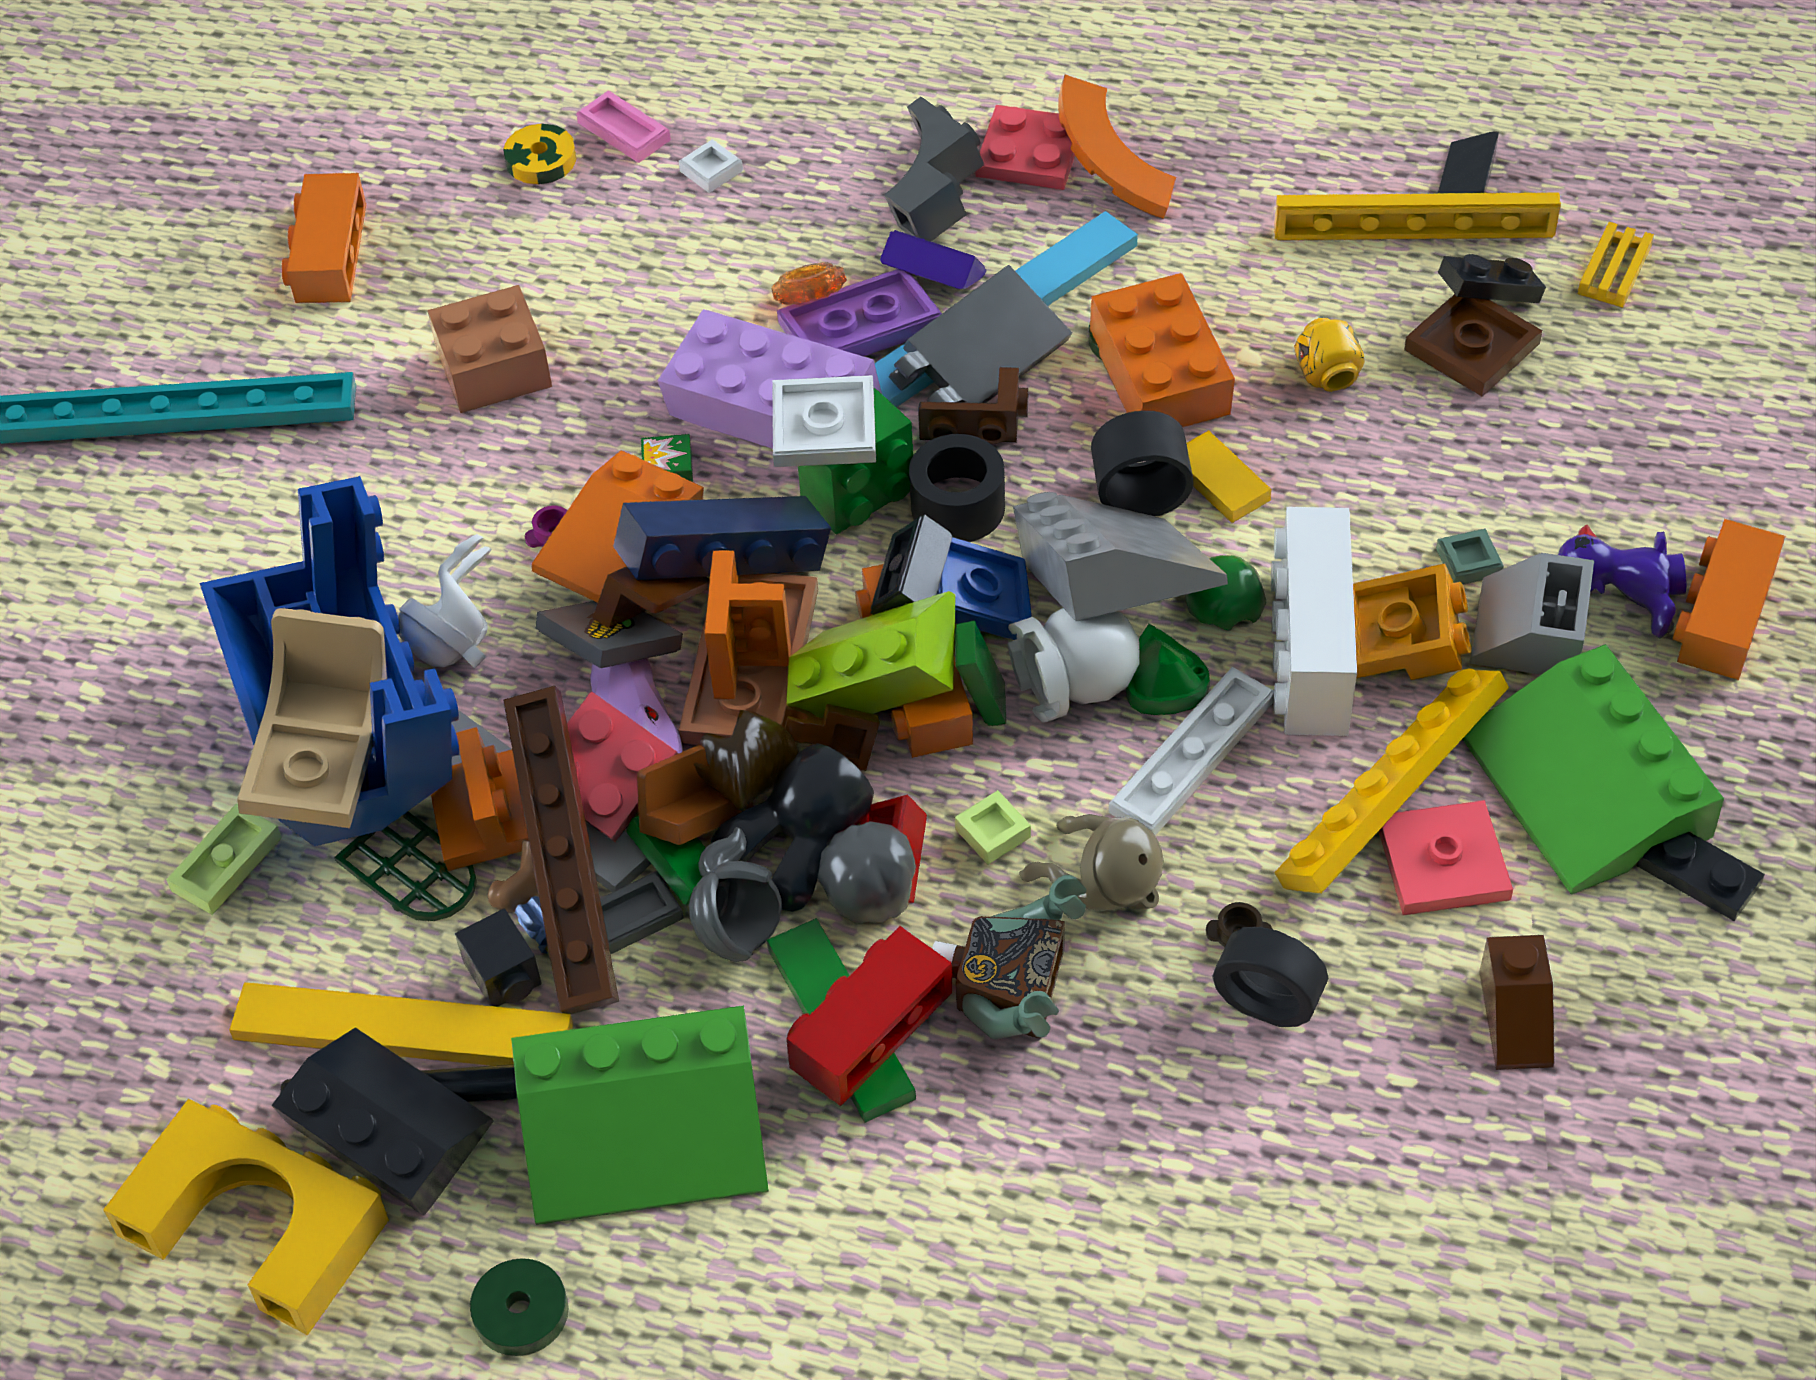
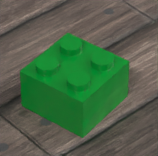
[798,388,913,535]

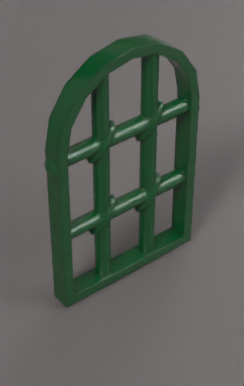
[334,811,477,921]

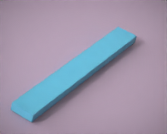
[874,211,1138,407]

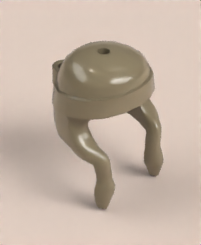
[1019,814,1164,911]

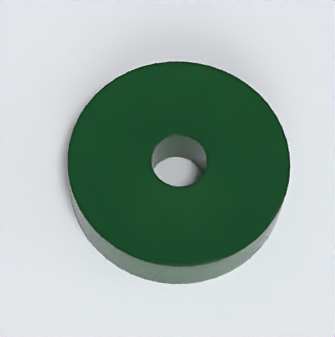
[470,1258,569,1356]

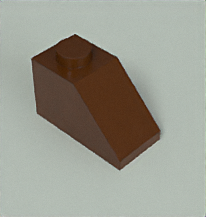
[1479,935,1555,1070]

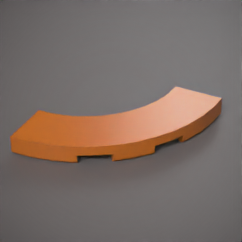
[1058,74,1176,219]

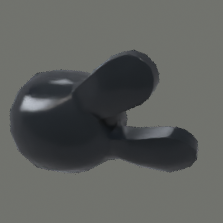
[711,743,874,912]

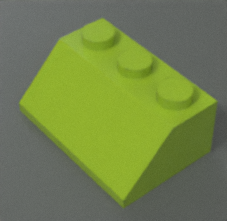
[786,591,955,718]

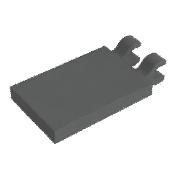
[889,265,1072,403]

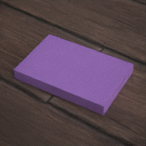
[777,269,942,357]

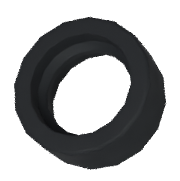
[1212,927,1329,1027]

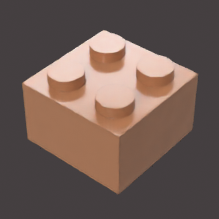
[427,285,552,413]

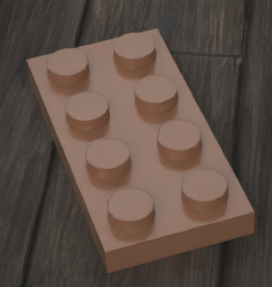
[678,573,818,745]

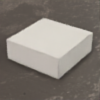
[679,139,743,193]

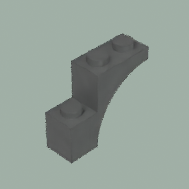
[884,96,984,242]

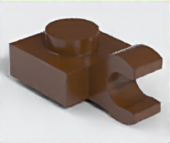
[781,704,880,771]

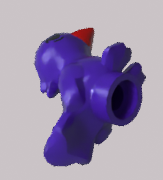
[1558,524,1687,639]

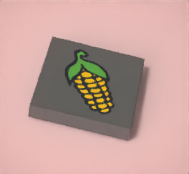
[535,601,683,668]

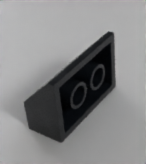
[272,1027,494,1216]

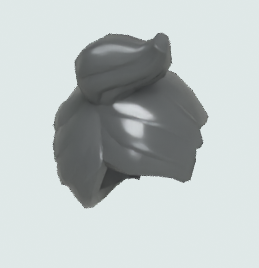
[689,827,782,962]

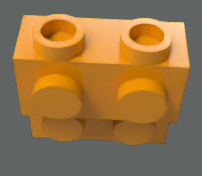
[1353,563,1471,680]

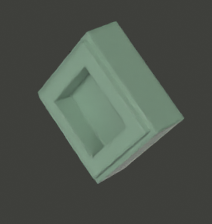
[1436,528,1504,584]

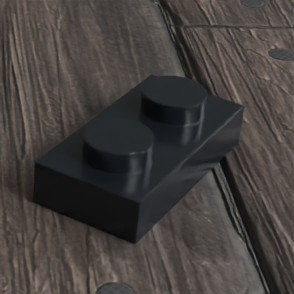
[1438,254,1546,303]
[1637,832,1765,921]

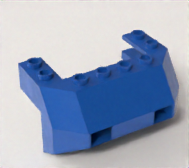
[199,476,459,847]

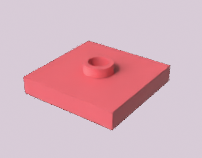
[1378,800,1513,915]

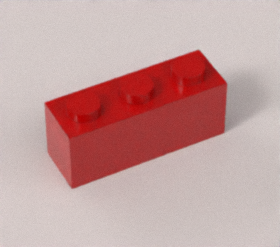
[786,926,952,1107]

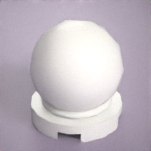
[1008,608,1139,722]

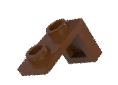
[918,367,1029,444]

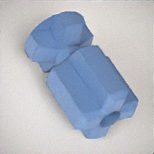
[515,896,548,954]

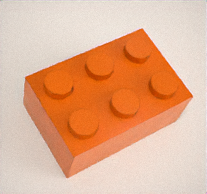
[1090,273,1235,427]

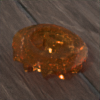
[771,262,847,305]

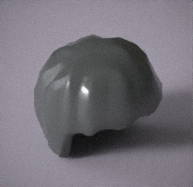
[818,821,916,924]

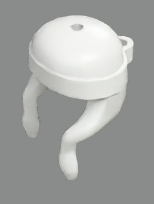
[398,534,492,668]

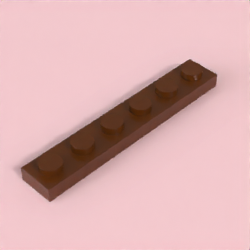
[503,686,619,1014]

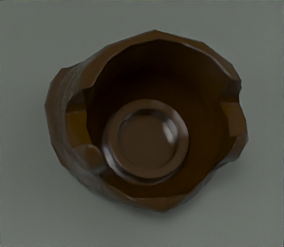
[694,710,799,811]

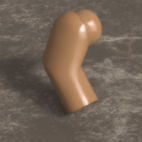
[487,840,539,913]

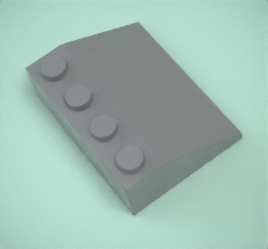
[1013,492,1228,621]

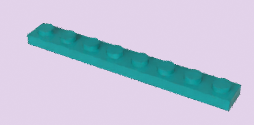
[0,372,356,444]

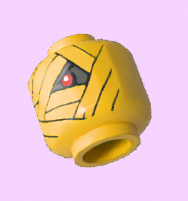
[1294,318,1365,392]

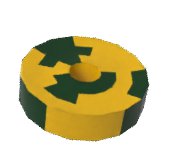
[503,123,577,185]

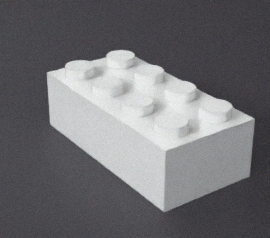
[1271,507,1357,736]

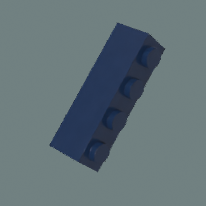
[613,496,831,580]

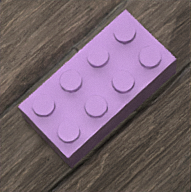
[658,309,882,449]

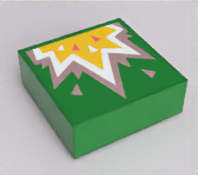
[641,434,693,482]

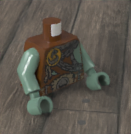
[932,875,1086,1039]

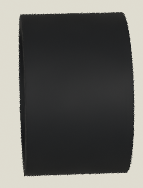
[1091,411,1193,516]
[909,434,1005,542]

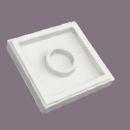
[772,375,876,467]

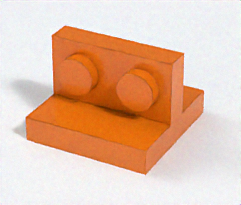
[704,551,791,699]
[431,727,529,871]

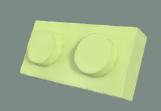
[166,803,282,915]

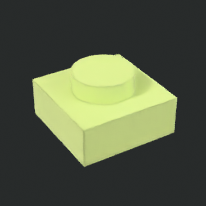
[955,790,1031,865]

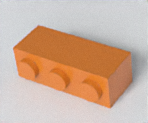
[282,173,366,303]
[1673,519,1786,680]

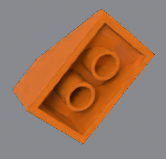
[532,450,704,603]

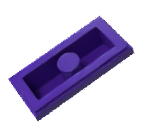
[880,230,987,289]

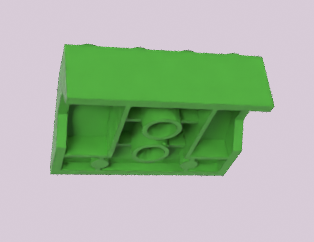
[1462,644,1724,895]
[511,1005,769,1225]

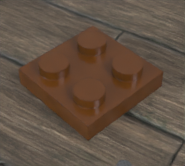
[1404,294,1543,397]

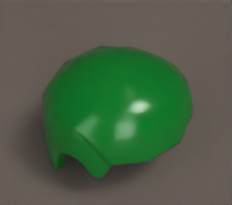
[1185,555,1267,631]

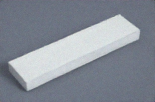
[1109,667,1274,836]

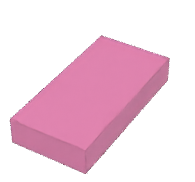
[576,90,671,163]

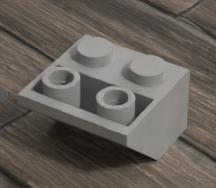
[1470,553,1594,675]

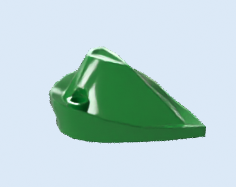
[1126,623,1210,715]

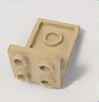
[237,608,387,828]

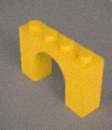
[103,1098,389,1335]

